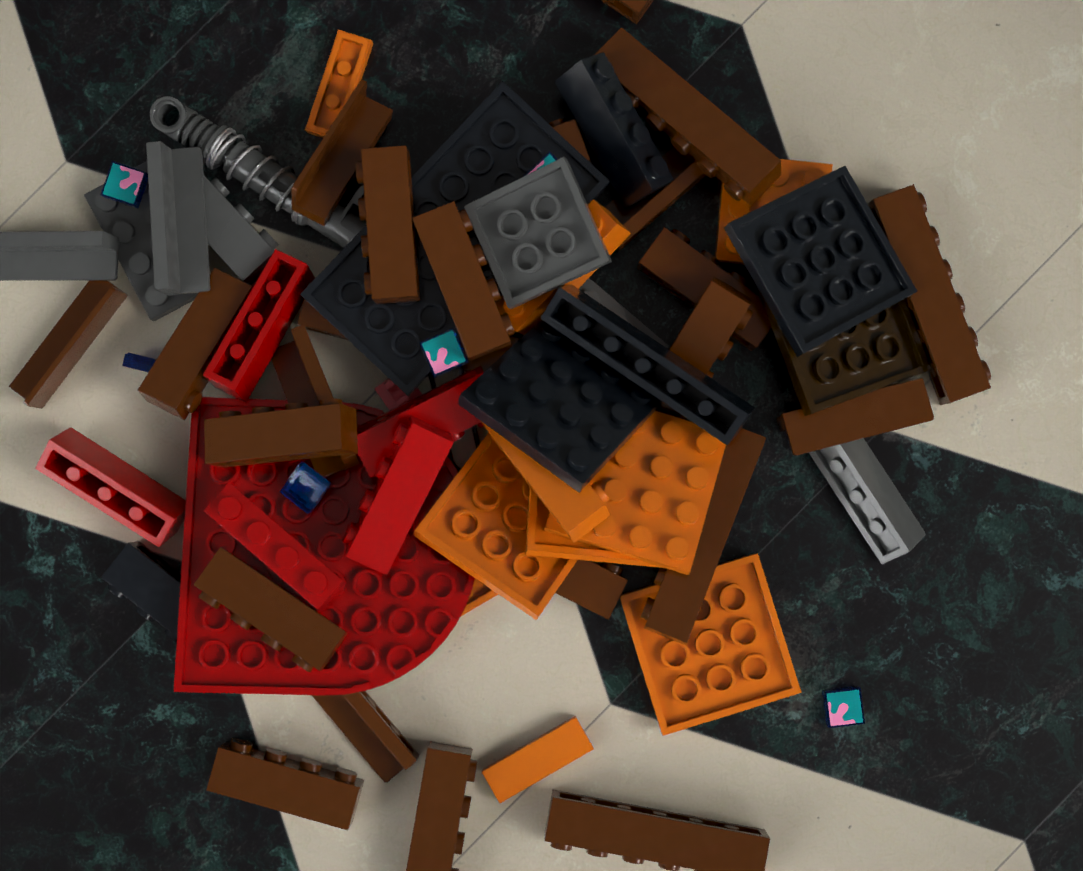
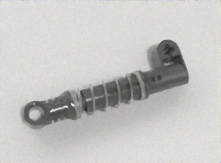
[150,96,366,248]

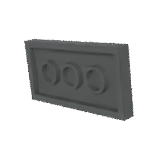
[84,161,198,321]

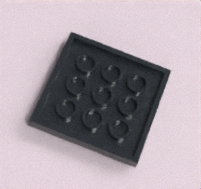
[724,166,918,357]
[458,319,662,493]

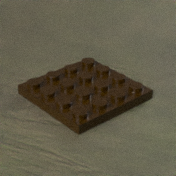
[757,287,932,416]

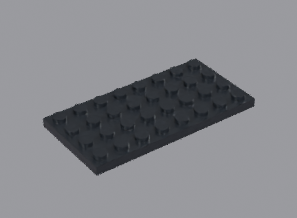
[300,81,610,396]

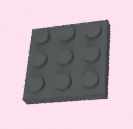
[464,157,612,309]

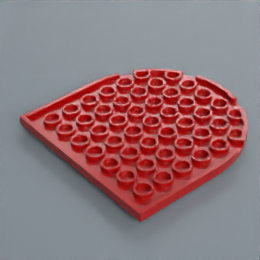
[173,397,475,695]

